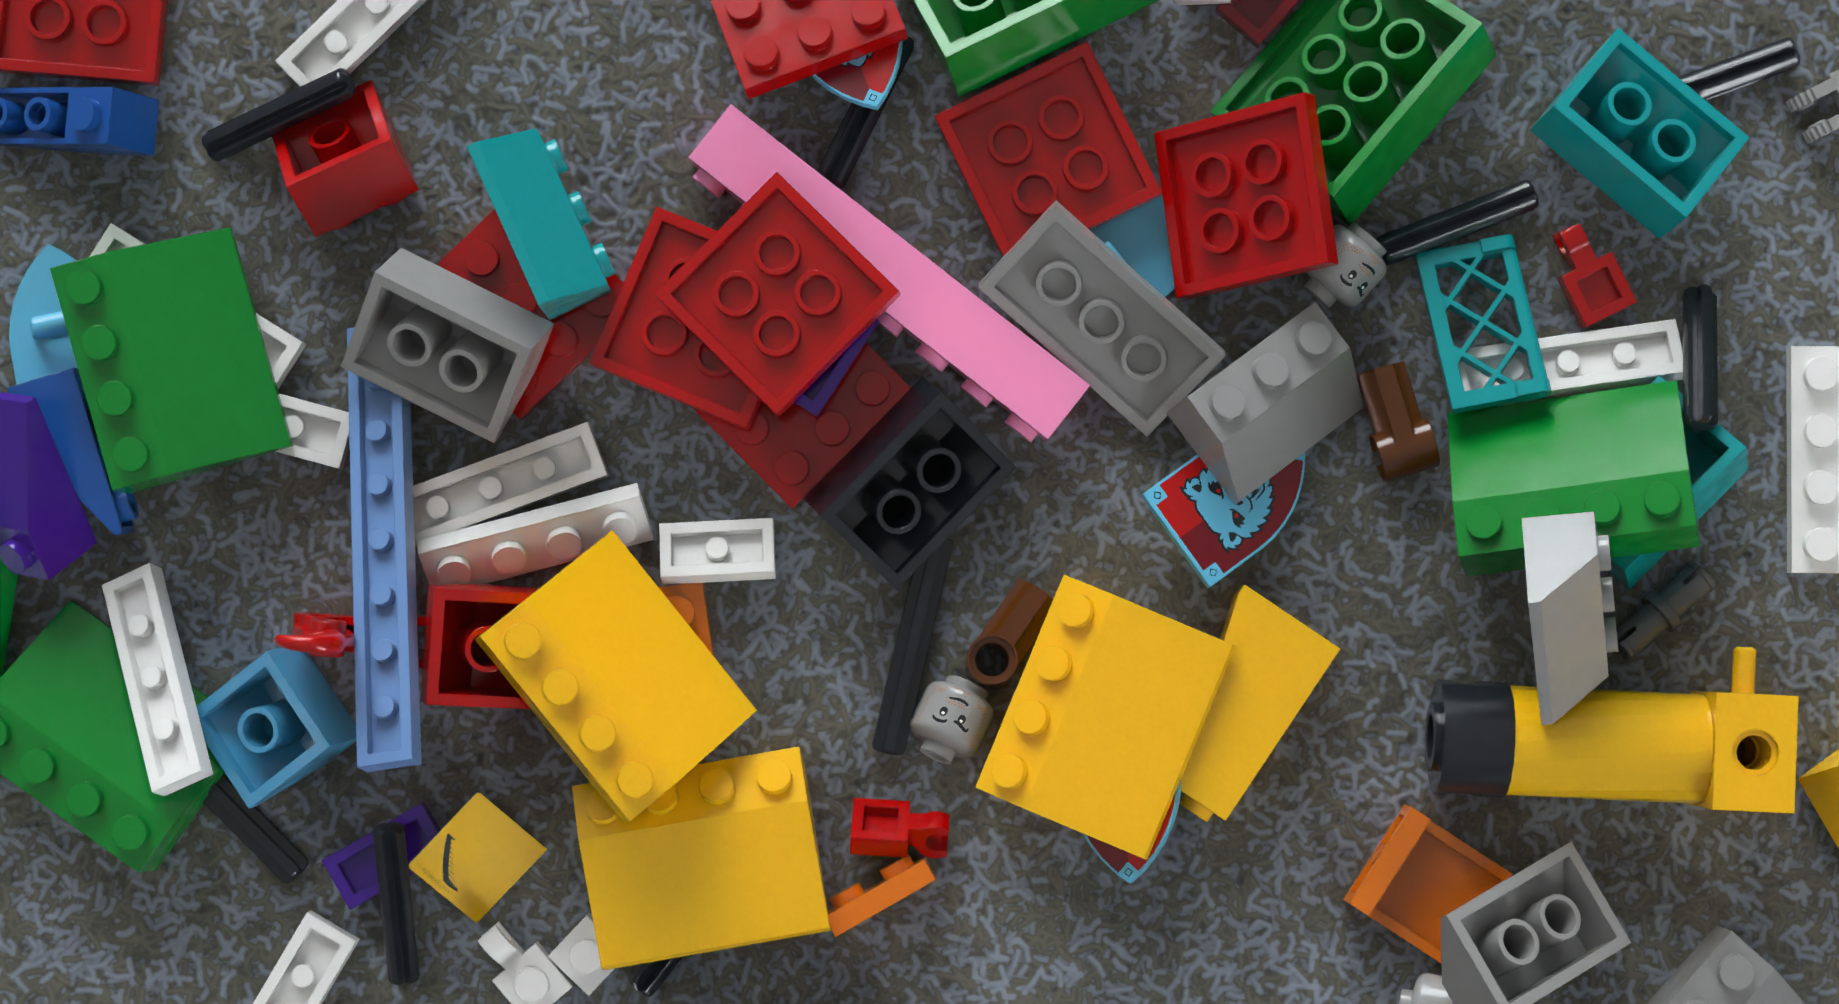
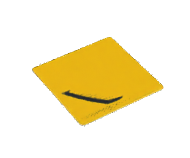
[408,793,547,923]

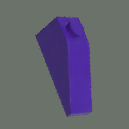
[0,392,97,580]

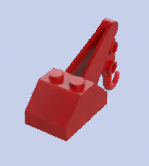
[274,584,539,709]

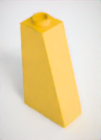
[1179,585,1340,822]

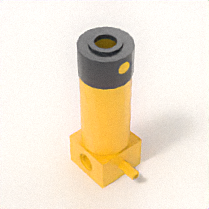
[1425,647,1799,814]

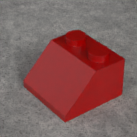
[272,80,419,237]

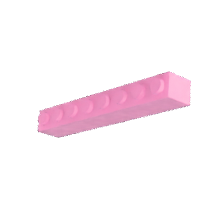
[688,104,1090,443]

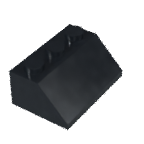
[803,377,1017,590]

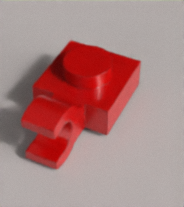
[1552,223,1637,328]
[850,798,950,858]

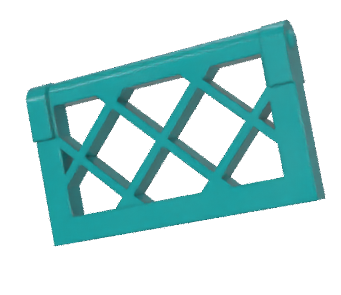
[1415,234,1552,414]

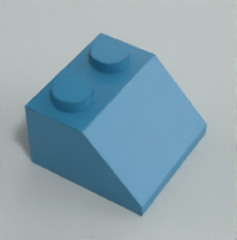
[197,647,356,809]

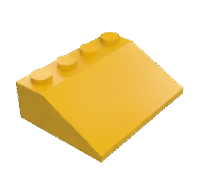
[475,530,757,822]
[975,575,1236,860]
[572,747,831,970]

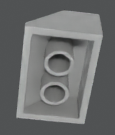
[341,248,554,443]
[1167,302,1364,504]
[1522,512,1618,725]
[1441,841,1631,1004]
[1647,925,1804,1004]

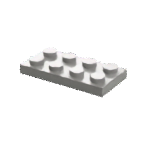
[978,200,1225,437]

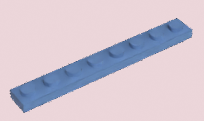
[347,327,422,772]

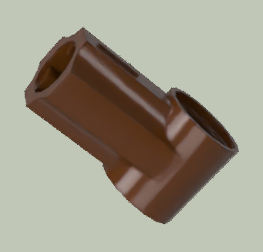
[1357,361,1440,482]
[965,578,1053,690]

